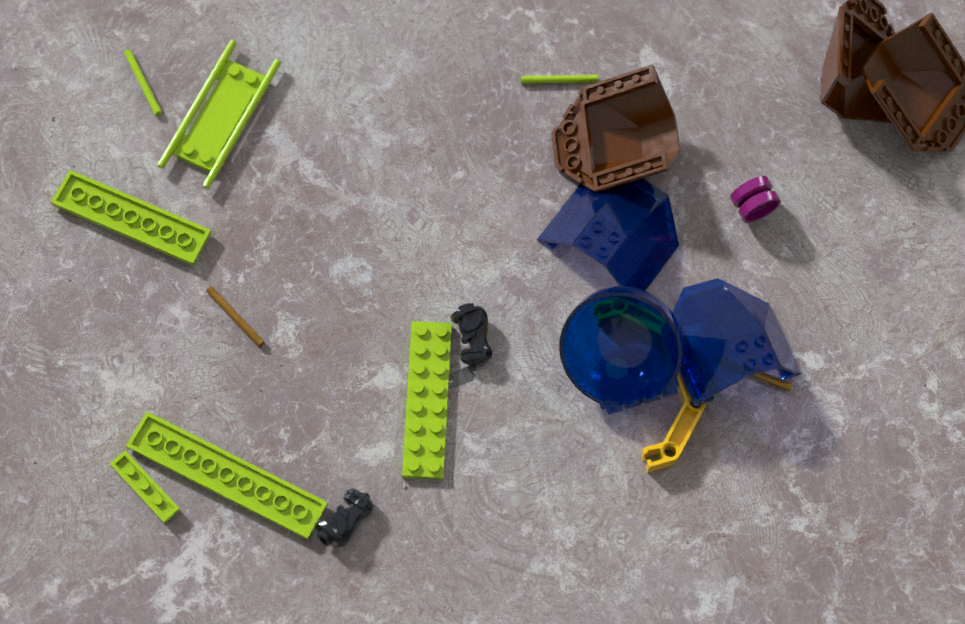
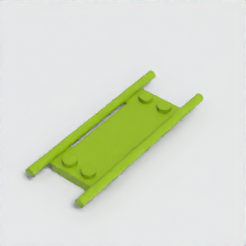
[157,40,281,190]

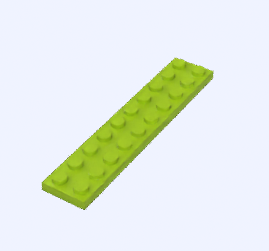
[126,411,328,540]

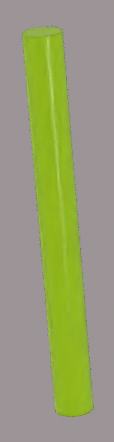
[124,49,162,116]
[521,75,598,84]

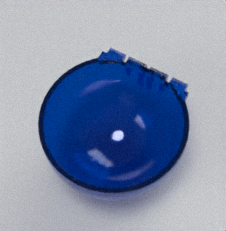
[559,286,684,415]

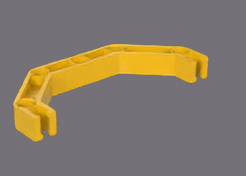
[591,294,706,473]

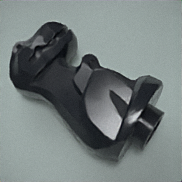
[450,303,493,367]
[314,488,373,548]

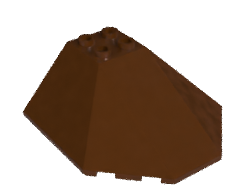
[820,0,895,123]
[860,13,965,152]
[551,64,681,193]

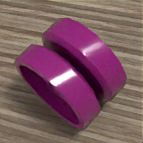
[730,176,781,223]

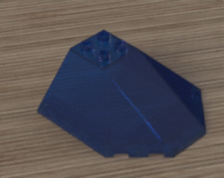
[537,179,679,302]
[663,278,801,406]

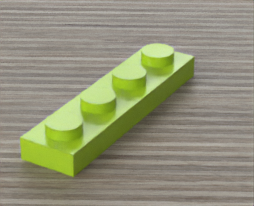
[109,450,181,524]

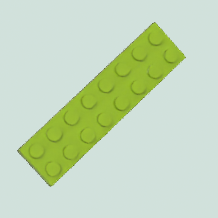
[51,170,211,266]
[402,321,452,480]

